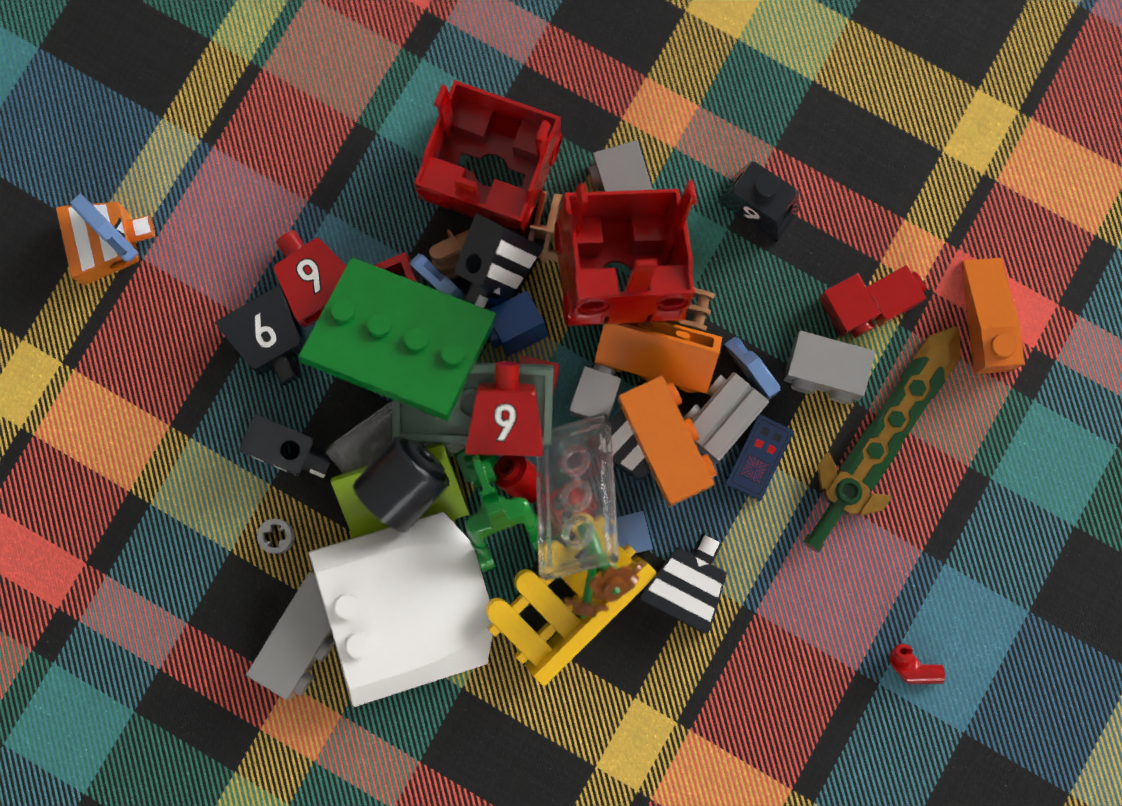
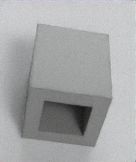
[569,364,622,427]

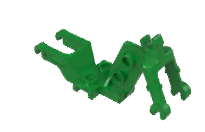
[429,442,547,573]

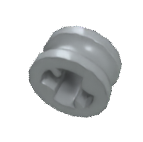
[257,518,295,554]

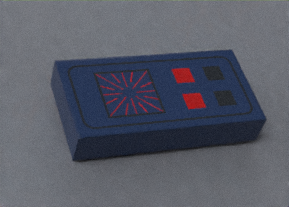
[725,414,794,502]

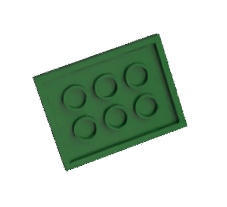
[299,257,497,421]

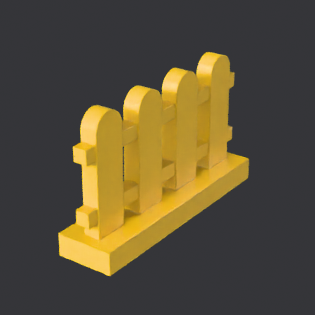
[485,514,658,687]

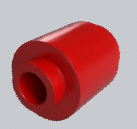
[493,455,546,503]

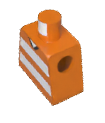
[56,202,155,285]

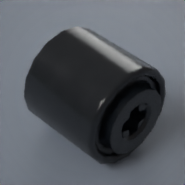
[353,436,449,533]

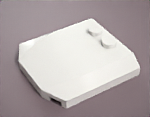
[308,512,493,707]

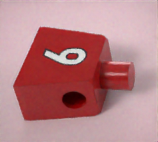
[273,230,347,329]
[466,361,543,457]

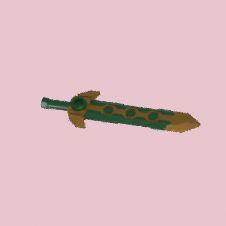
[803,327,961,553]

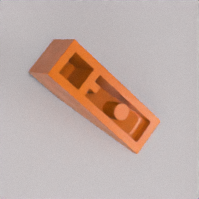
[961,258,1025,374]

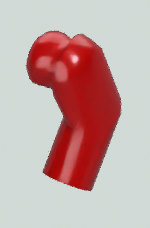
[889,644,945,684]

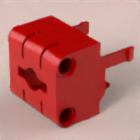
[414,80,563,237]
[554,180,697,326]

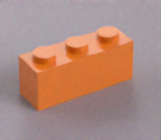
[594,320,722,394]
[618,376,717,508]

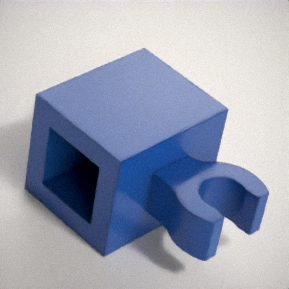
[486,291,549,357]

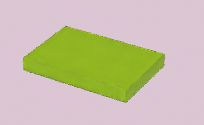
[331,442,469,538]

